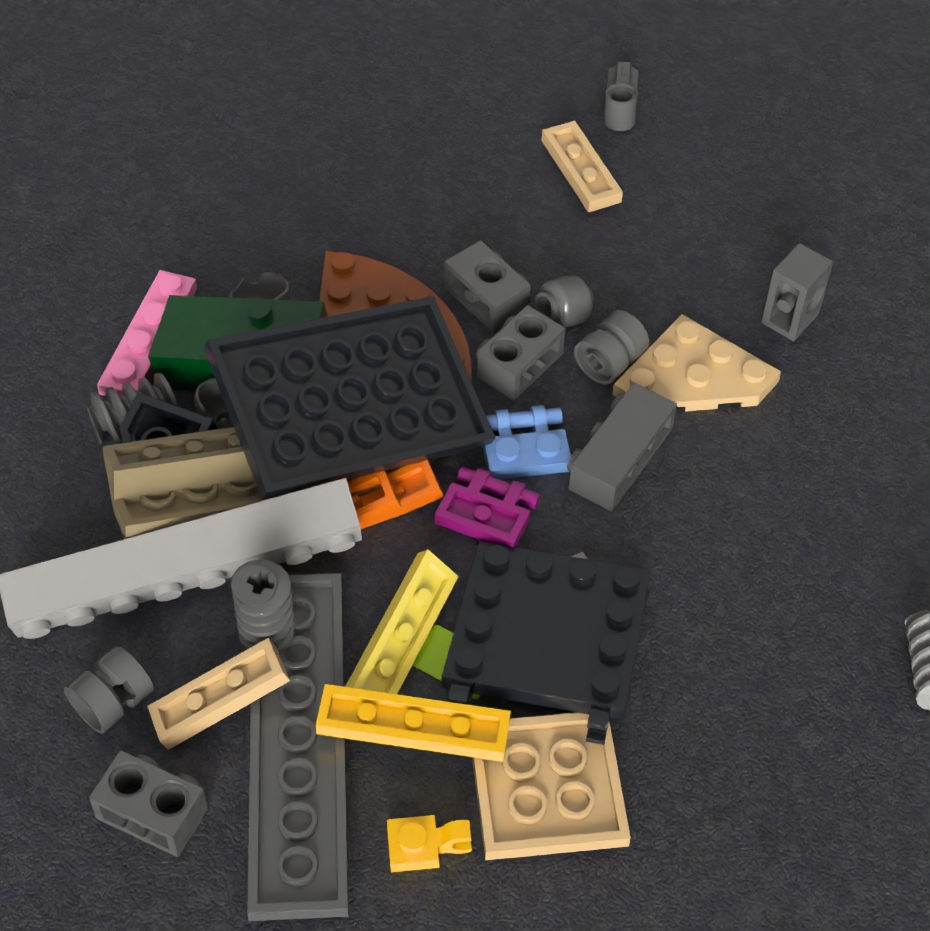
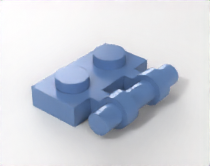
[483,405,571,480]

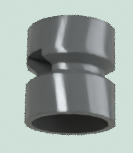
[574,310,649,385]
[64,646,154,734]

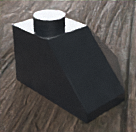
[119,393,218,443]

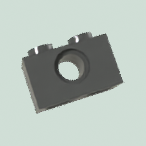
[444,240,531,333]
[761,243,833,341]

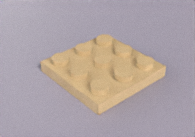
[472,712,631,860]

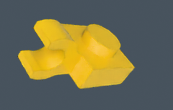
[387,815,472,872]

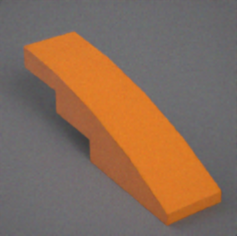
[348,460,444,529]

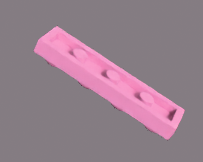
[97,270,197,396]

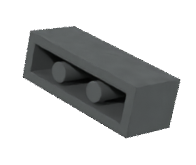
[567,382,677,512]

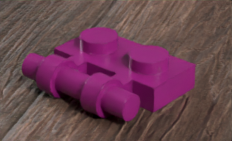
[434,466,541,547]

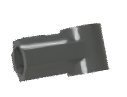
[603,62,639,131]

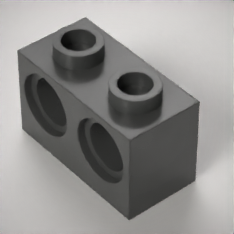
[476,305,566,401]
[89,750,208,858]

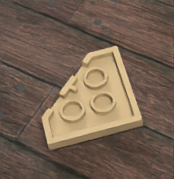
[612,314,781,411]

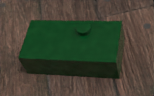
[148,295,328,390]

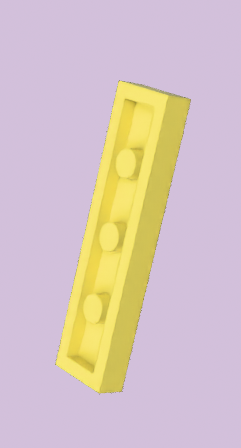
[345,549,459,694]

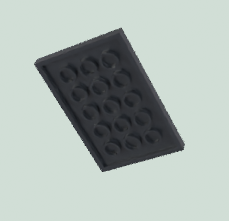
[204,296,496,500]

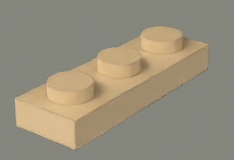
[541,121,623,212]
[147,638,290,750]

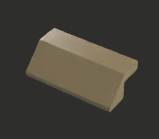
[103,427,275,539]

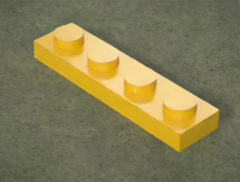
[316,684,511,762]

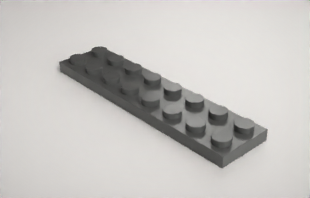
[247,573,348,921]

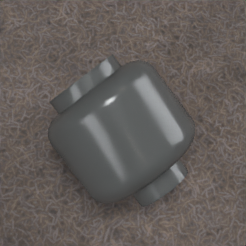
[534,275,594,328]

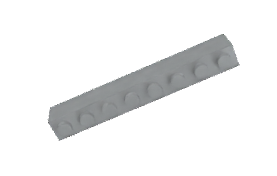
[0,478,362,639]

